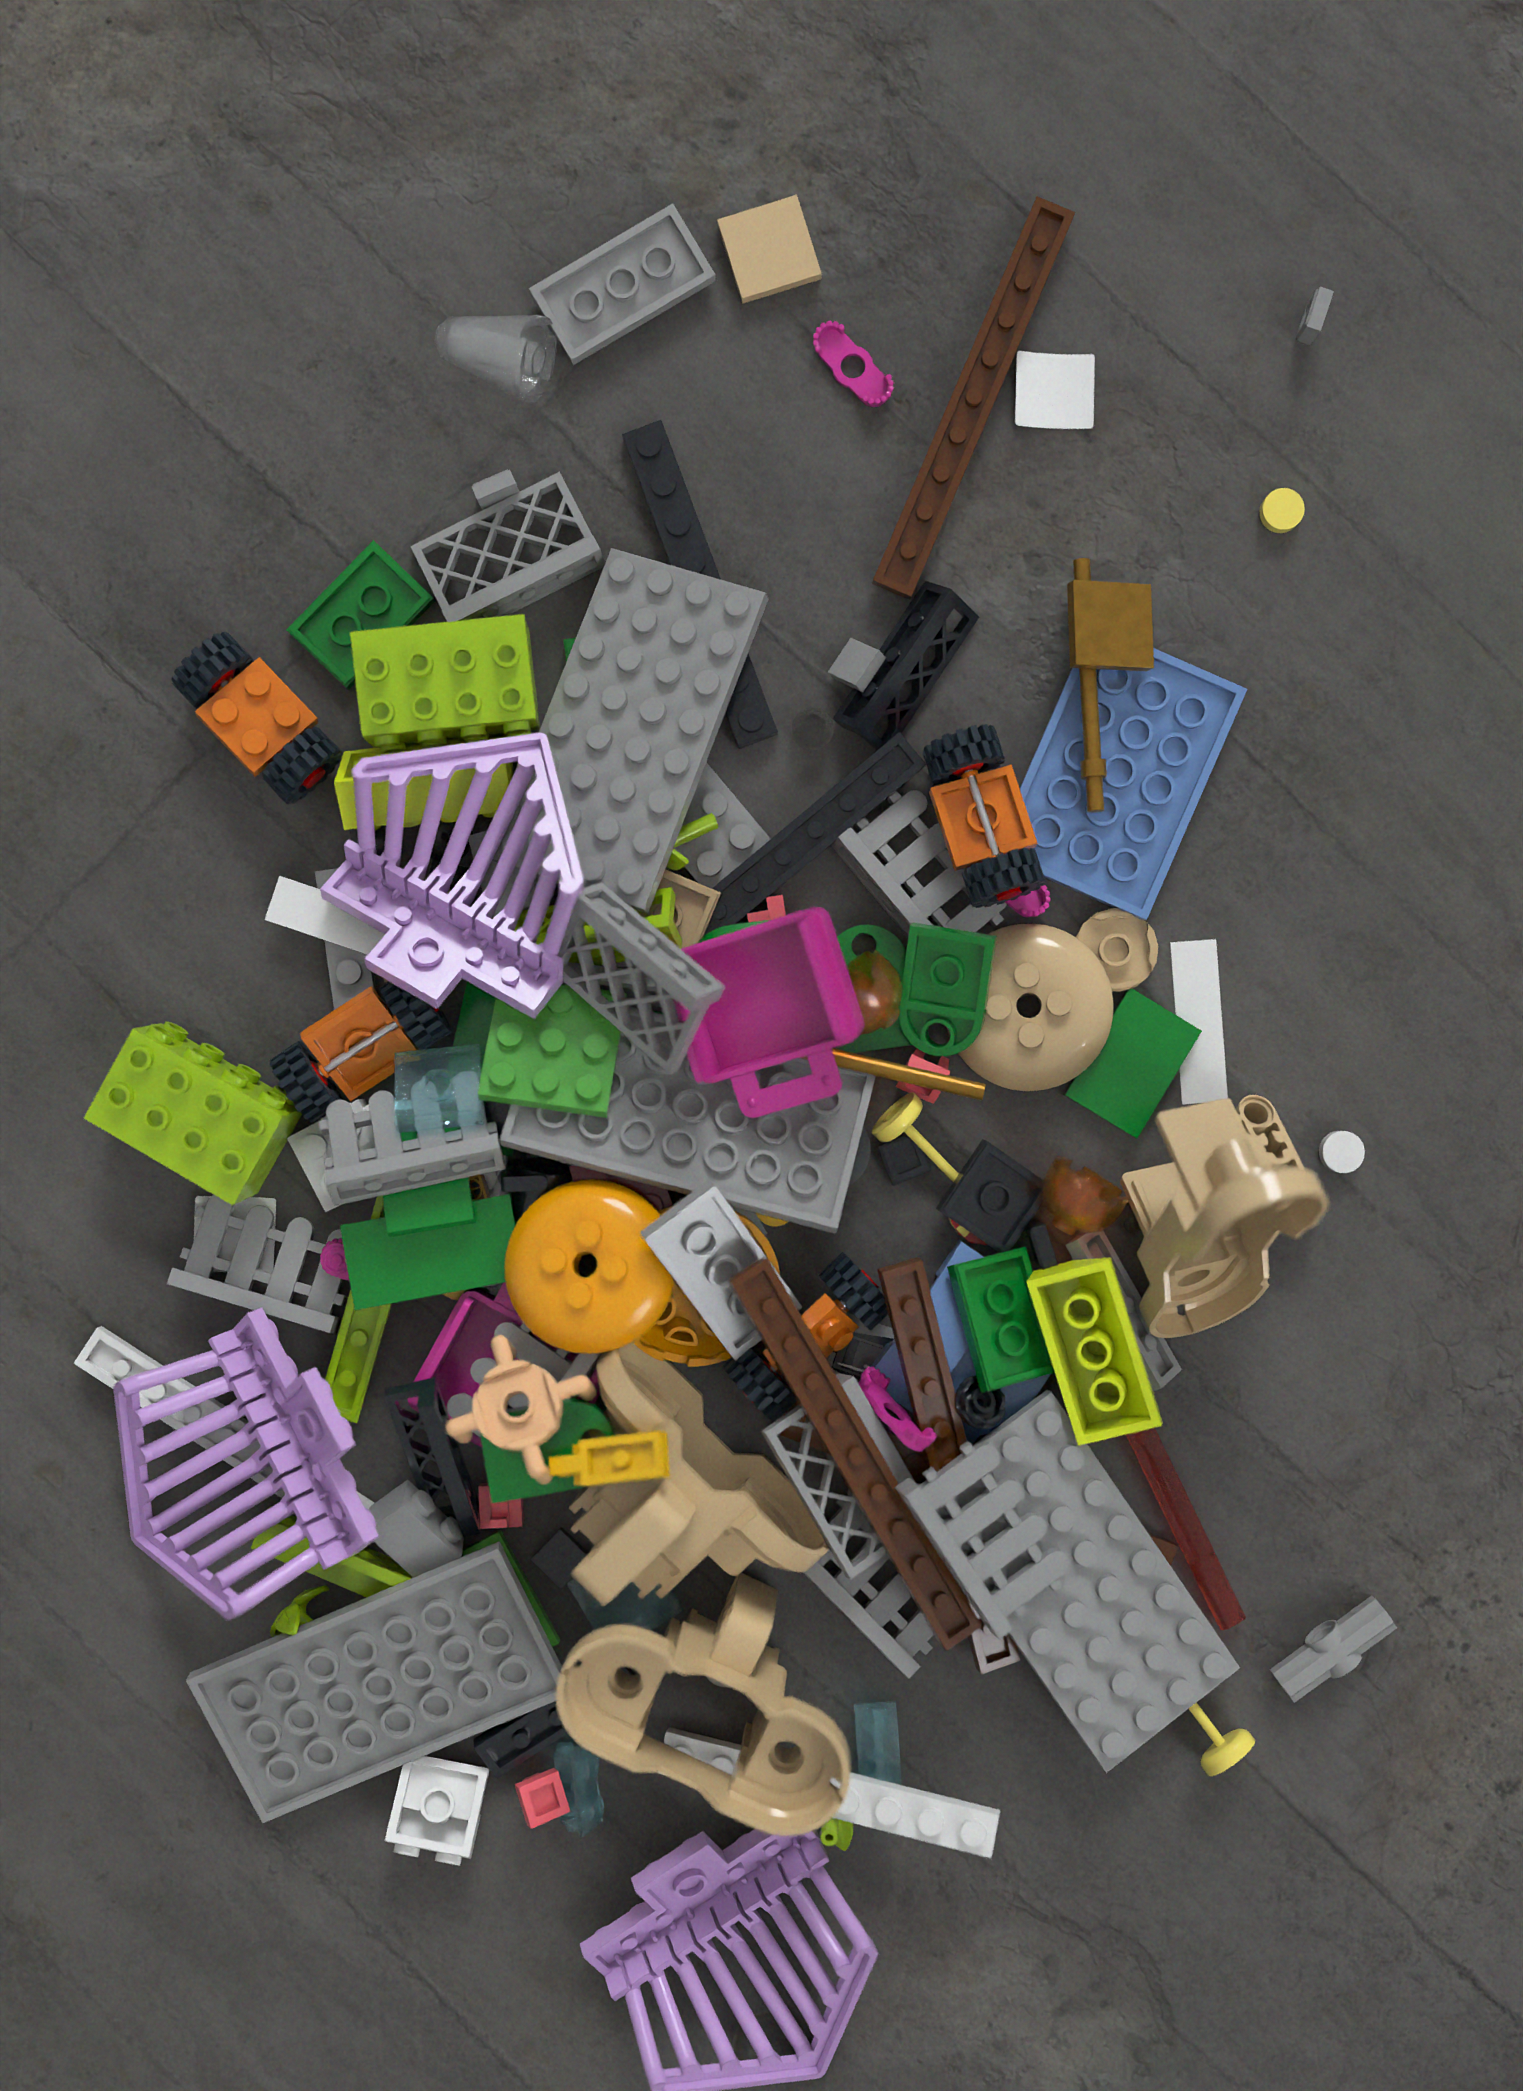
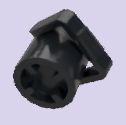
[498,1157,572,1219]

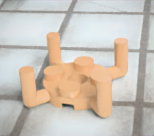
[446,1335,596,1485]

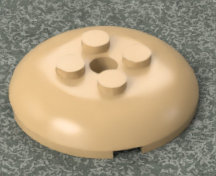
[947,924,1113,1091]

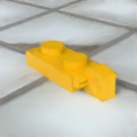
[549,1431,670,1487]

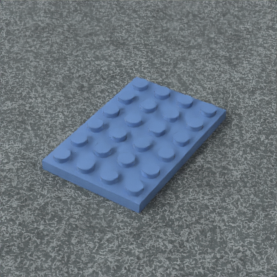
[1020,648,1247,921]

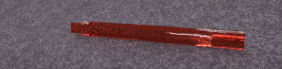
[1126,1427,1246,1630]

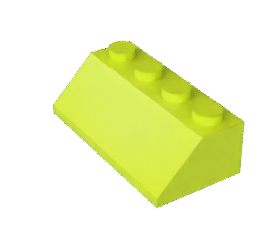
[334,734,514,830]
[1026,1258,1163,1446]

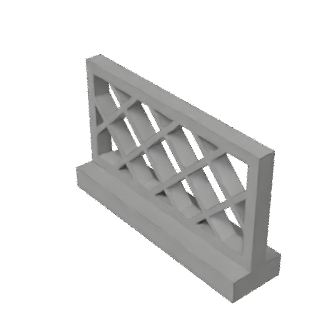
[410,472,605,622]
[558,882,725,1074]
[761,1374,915,1579]

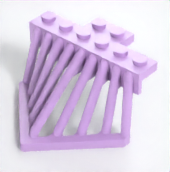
[320,733,583,1019]
[113,1307,379,1621]
[580,1829,878,2091]

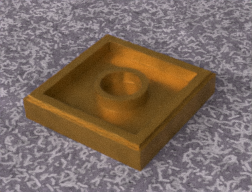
[1067,580,1154,671]

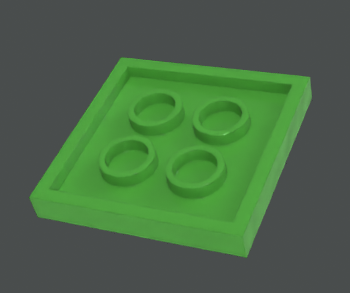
[477,984,627,1118]

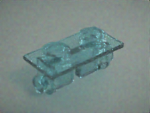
[854,1701,902,1785]
[553,1742,604,1837]

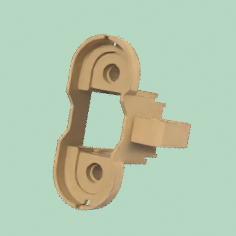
[1120,1095,1329,1338]
[568,1342,829,1606]
[556,1573,850,1836]

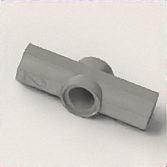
[1270,1596,1397,1703]

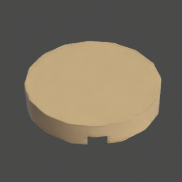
[1076,908,1158,992]

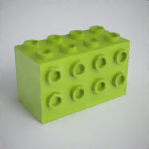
[350,614,540,753]
[84,1021,302,1205]

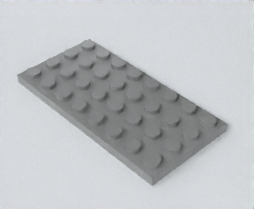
[493,548,769,913]
[500,1006,876,1234]
[919,1390,1240,1773]
[186,1541,562,1823]

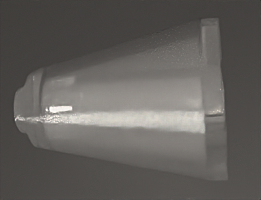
[434,315,557,403]

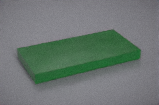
[340,1194,516,1310]

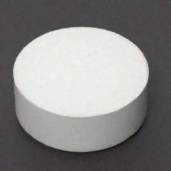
[1319,1131,1365,1173]

